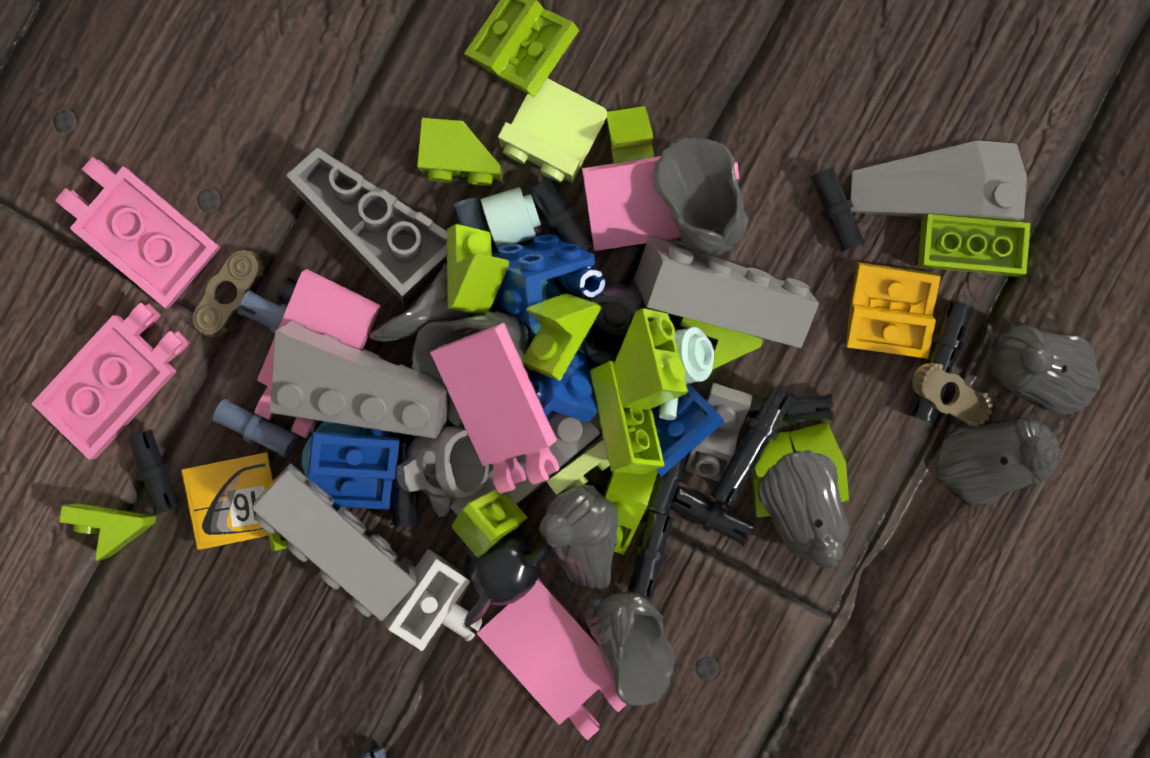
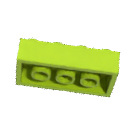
[917,214,1031,277]
[590,361,664,474]

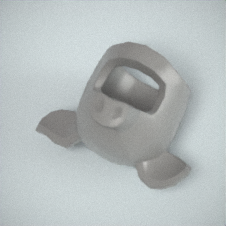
[396,425,489,517]

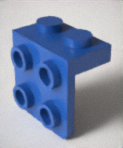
[492,234,595,325]
[523,350,597,423]

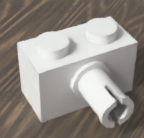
[383,549,482,651]

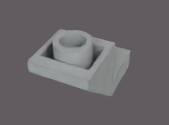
[684,383,752,481]

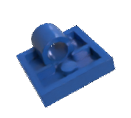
[652,383,724,477]

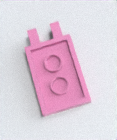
[582,156,739,251]
[55,157,221,309]
[254,269,381,438]
[31,303,190,460]
[430,323,559,494]
[477,577,627,740]

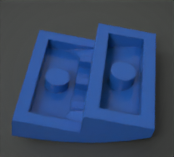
[307,432,399,509]

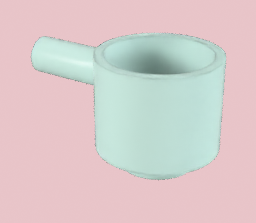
[481,187,541,250]
[659,327,714,420]

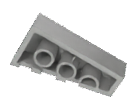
[286,148,447,304]
[634,235,819,348]
[270,320,450,439]
[251,463,417,621]

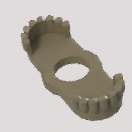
[193,250,265,338]
[912,363,993,427]

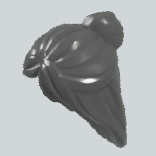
[653,137,748,255]
[369,262,481,342]
[412,311,530,399]
[989,325,1101,415]
[937,418,1061,504]
[758,450,850,568]
[539,485,618,589]
[585,593,675,707]

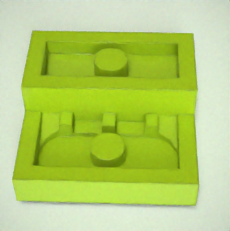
[464,0,579,97]

